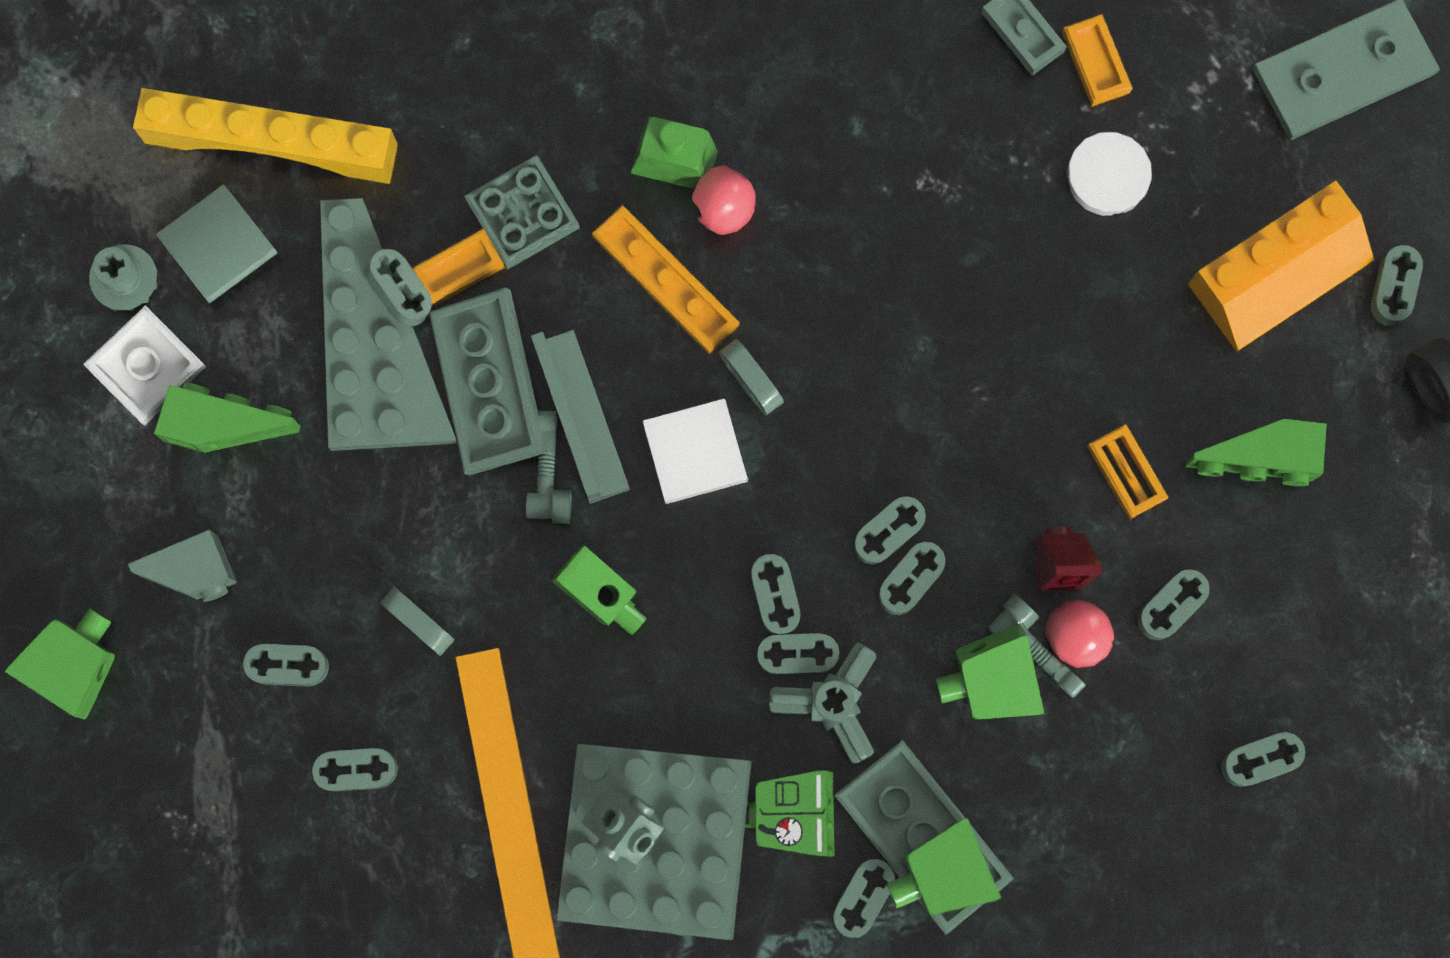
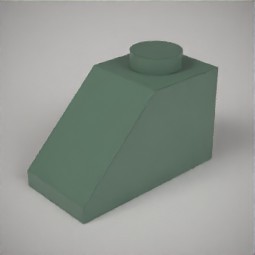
[128,530,237,602]

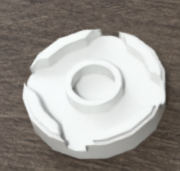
[1067,132,1152,216]

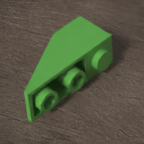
[154,382,301,453]
[1185,419,1327,486]

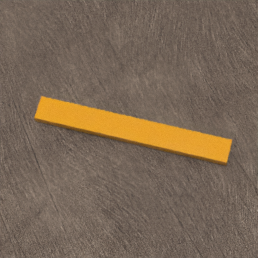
[456,648,560,958]

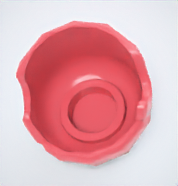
[692,165,756,235]
[1044,599,1114,668]

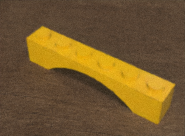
[133,88,398,184]

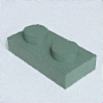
[981,0,1067,75]

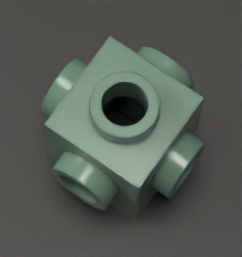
[581,786,664,865]

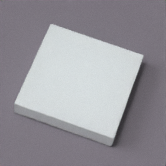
[83,306,206,426]
[643,399,748,504]

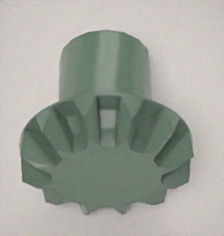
[89,244,158,311]

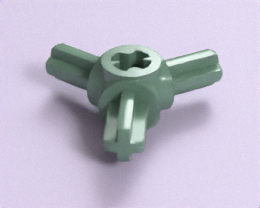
[769,643,876,764]

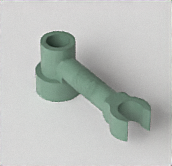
[526,411,572,524]
[987,594,1086,698]

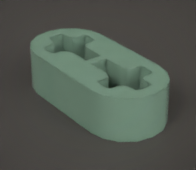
[1371,245,1423,326]
[366,249,432,326]
[719,339,784,415]
[854,496,926,565]
[878,542,946,615]
[751,554,800,635]
[1137,569,1210,640]
[379,587,455,656]
[757,633,840,675]
[243,644,329,687]
[1221,732,1305,787]
[312,748,398,792]
[833,859,895,938]

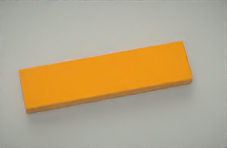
[592,205,739,354]

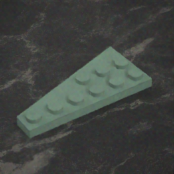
[320,198,458,451]

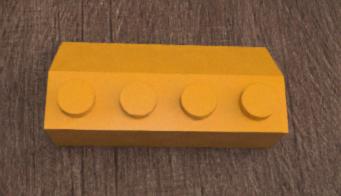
[1188,181,1374,352]

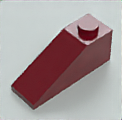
[1035,527,1101,592]

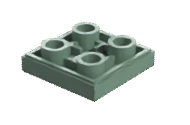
[464,155,580,270]

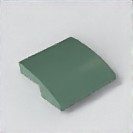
[156,184,277,304]

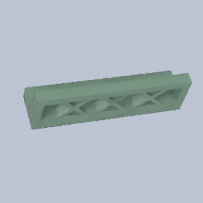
[531,330,630,504]

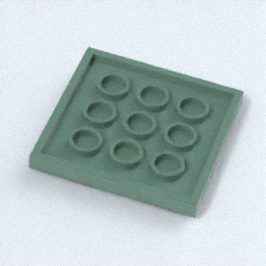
[557,744,752,940]

